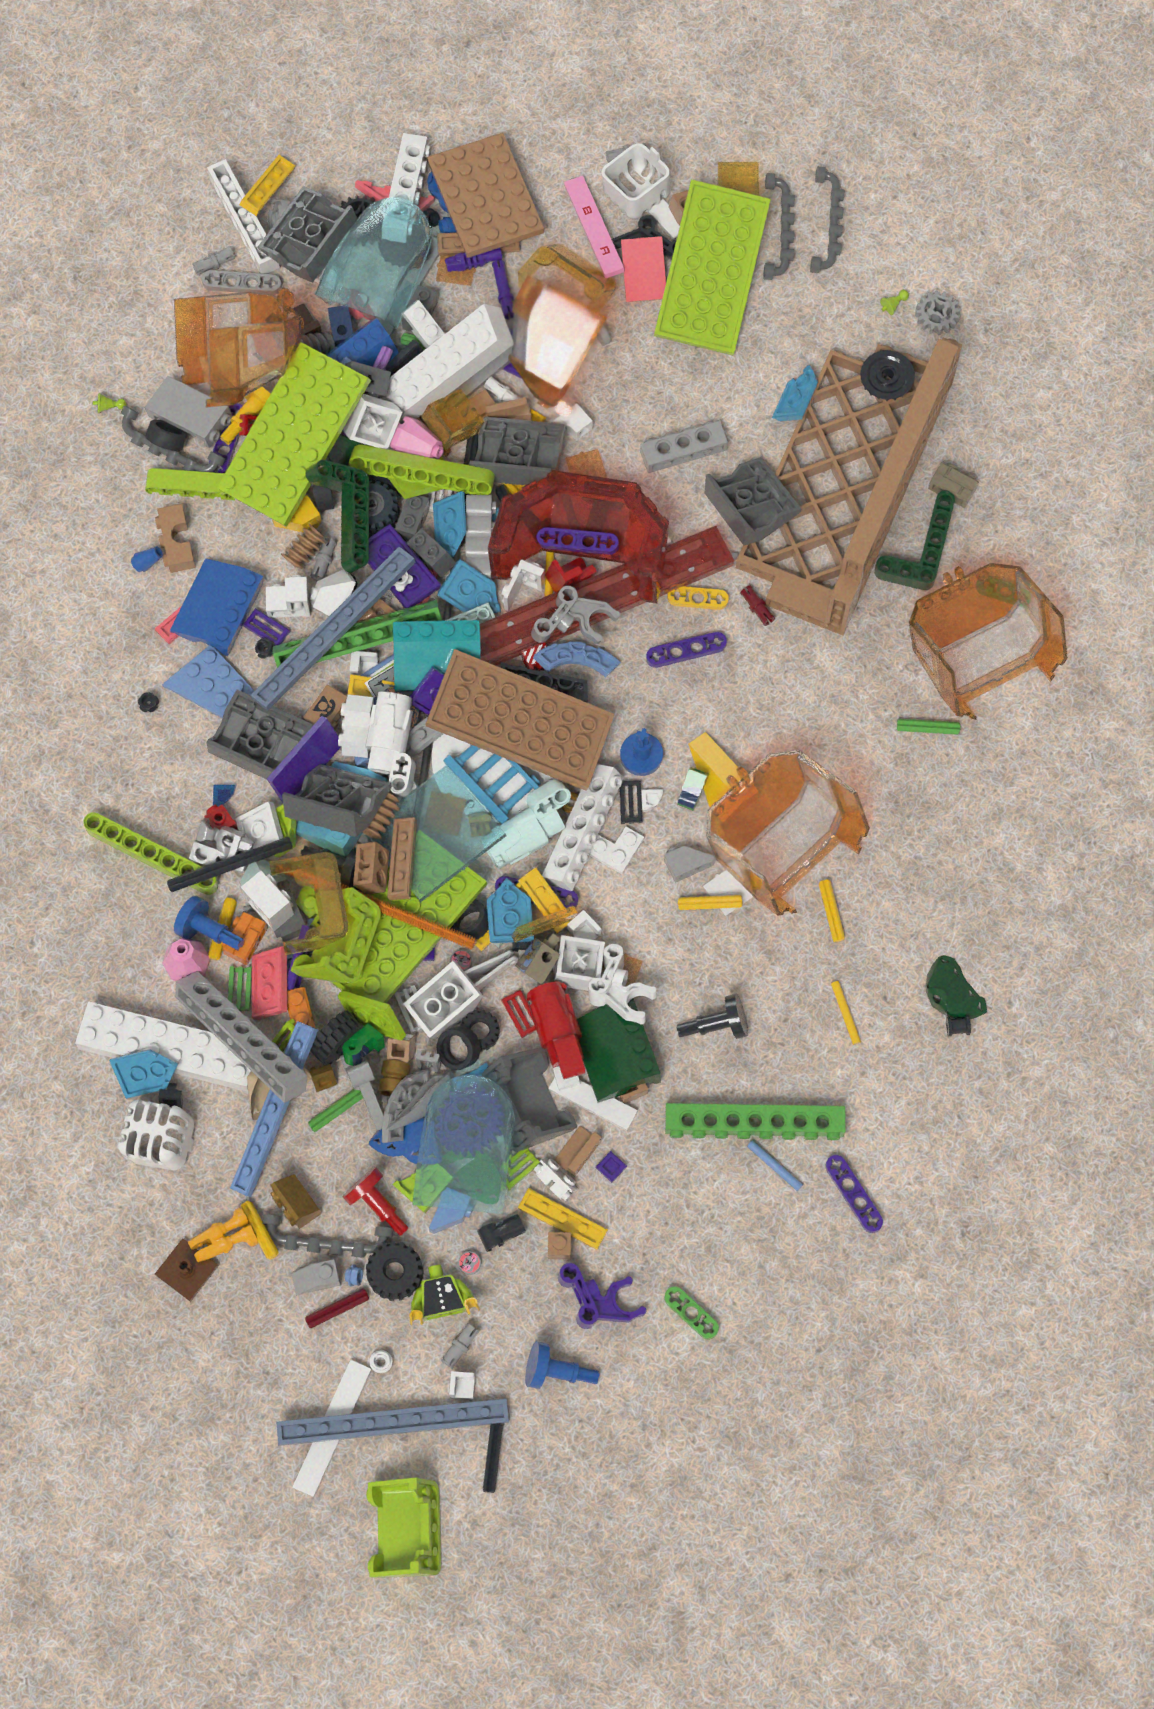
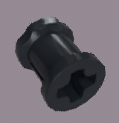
[946,1015,971,1037]

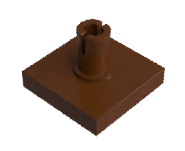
[155,1238,219,1302]

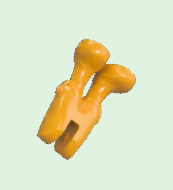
[188,1207,258,1262]

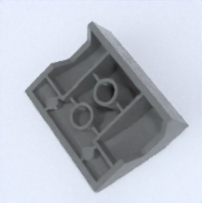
[258,186,358,283]
[469,417,565,488]
[704,457,802,546]
[206,690,313,780]
[282,764,392,837]

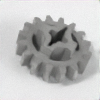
[915,290,961,335]

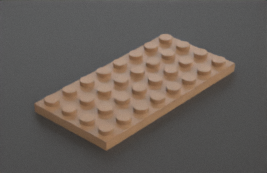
[425,649,615,791]

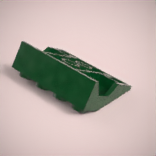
[577,998,661,1103]

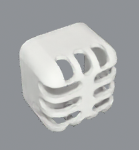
[602,143,671,219]
[118,1100,194,1170]

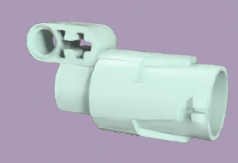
[481,779,571,870]

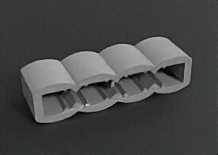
[465,495,496,580]

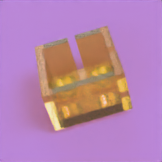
[717,162,759,196]
[422,389,485,450]

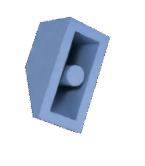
[429,1187,474,1234]

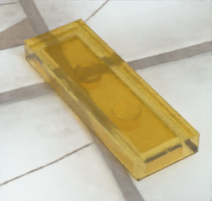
[512,906,578,942]

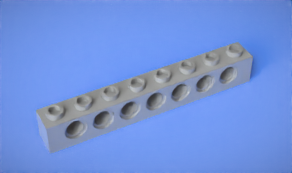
[175,971,307,1103]

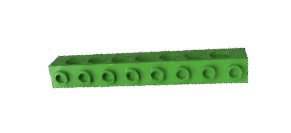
[273,600,443,668]
[665,1103,845,1140]

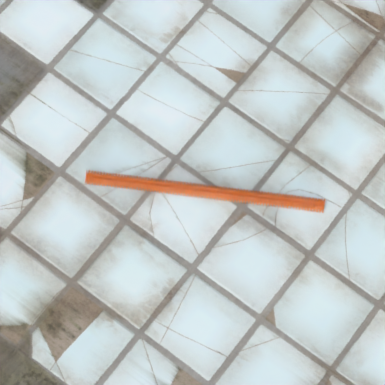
[274,859,477,950]

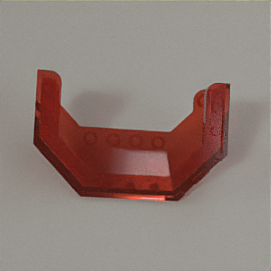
[488,470,669,604]

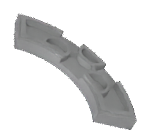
[382,1069,429,1143]

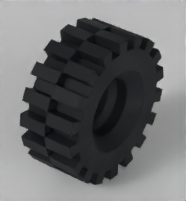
[310,1010,364,1066]
[366,1241,424,1301]

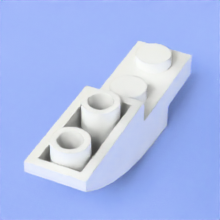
[401,300,446,349]

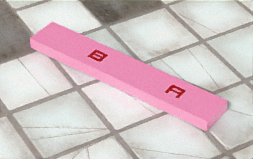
[564,176,624,279]

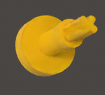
[220,380,270,445]

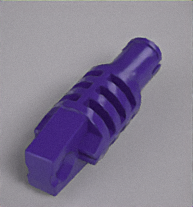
[445,248,502,272]

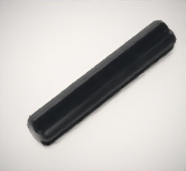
[483,1424,503,1493]

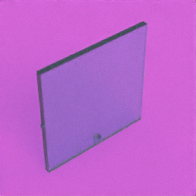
[366,765,506,902]

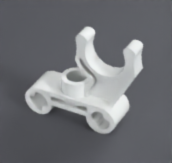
[588,944,656,1024]

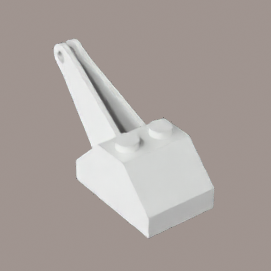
[403,950,518,1039]

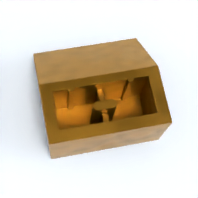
[270,1174,321,1229]

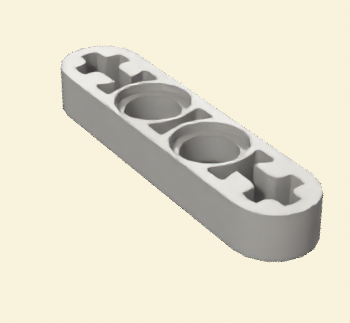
[202,270,282,295]

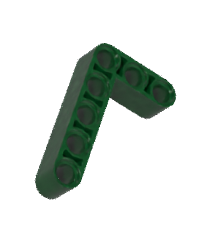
[305,460,369,573]
[874,491,955,590]

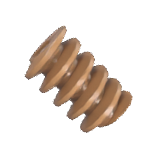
[281,523,327,569]
[362,793,400,840]

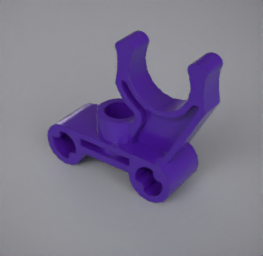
[558,1263,646,1329]

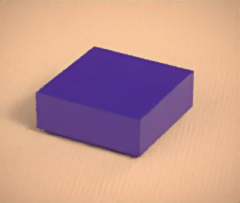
[595,1151,627,1183]

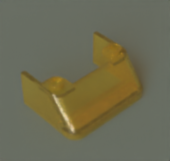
[518,243,616,331]
[269,852,348,955]

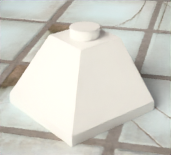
[308,569,356,616]

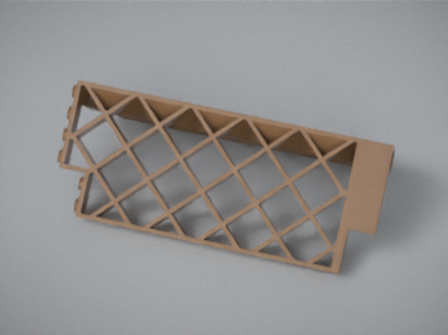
[736,337,962,636]

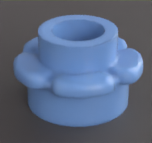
[345,1264,363,1287]

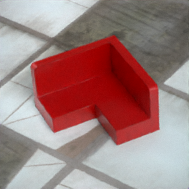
[545,557,597,596]

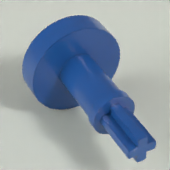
[620,728,663,776]
[174,896,244,951]
[525,1341,600,1389]

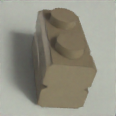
[928,462,979,508]

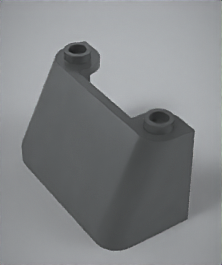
[482,1047,578,1152]

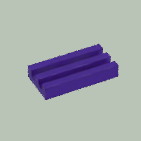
[243,608,290,646]

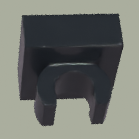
[158,1083,183,1109]

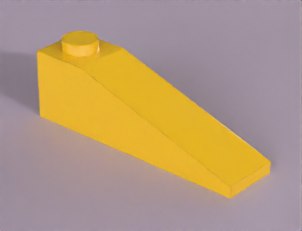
[688,732,757,822]

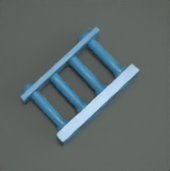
[443,745,541,824]

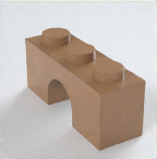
[155,504,195,573]

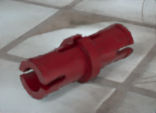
[740,585,775,626]

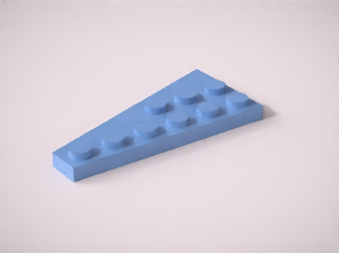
[162,645,254,718]

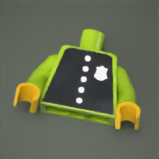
[409,1265,480,1325]

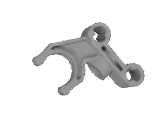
[531,586,620,644]
[340,1055,384,1131]

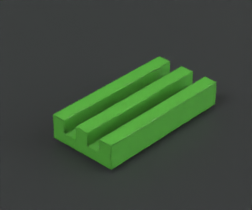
[228,966,252,1011]

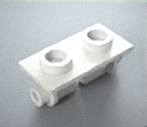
[534,1158,578,1201]

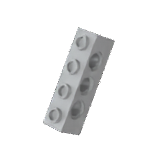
[640,421,728,473]

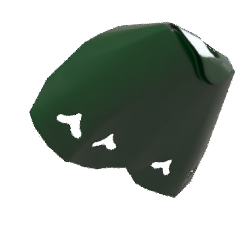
[926,955,987,1019]

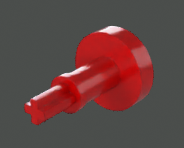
[342,1167,409,1236]

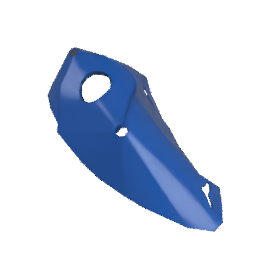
[369,1117,443,1165]

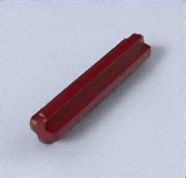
[305,1289,369,1328]

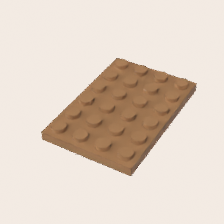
[427,133,544,258]

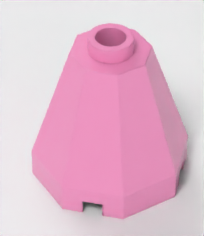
[390,416,443,459]
[162,938,210,981]

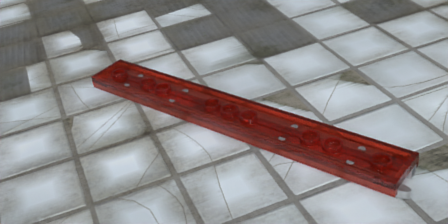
[480,526,738,666]

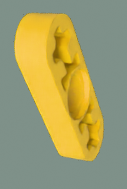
[667,586,729,610]

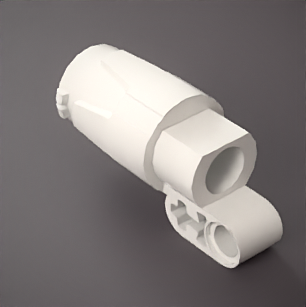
[365,692,416,797]

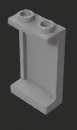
[144,376,232,448]

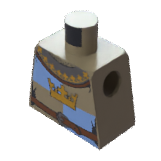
[515,932,561,985]

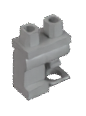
[189,818,255,873]

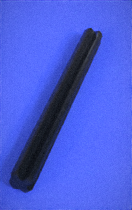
[167,837,293,892]

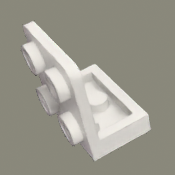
[502,560,545,612]

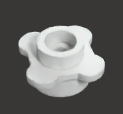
[394,572,413,592]

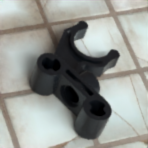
[611,215,677,260]

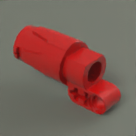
[526,981,586,1080]

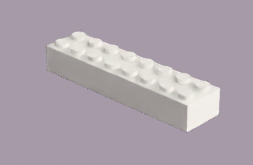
[380,304,514,424]
[75,1002,251,1092]

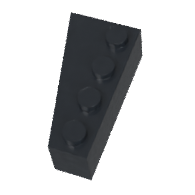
[501,662,588,703]

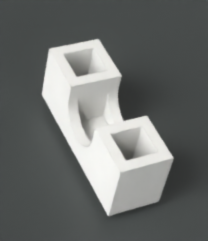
[548,403,593,441]

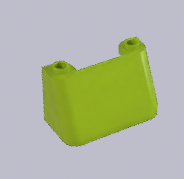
[290,887,381,983]
[366,1477,441,1578]

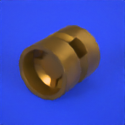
[378,1060,411,1096]

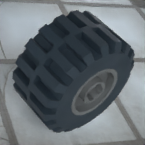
[369,481,400,538]

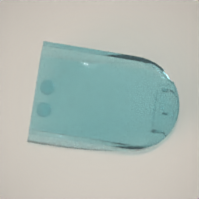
[315,197,432,329]
[412,1075,515,1215]

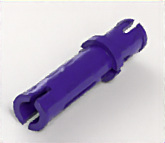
[492,260,516,320]

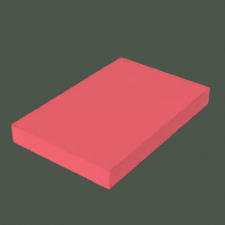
[621,236,666,302]
[252,946,287,1020]

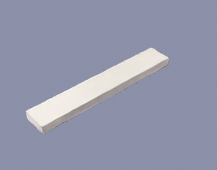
[292,1360,372,1497]

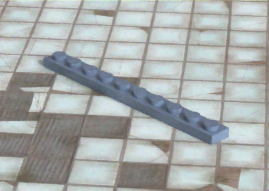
[251,547,416,711]
[276,1399,509,1446]

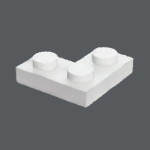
[589,827,644,874]

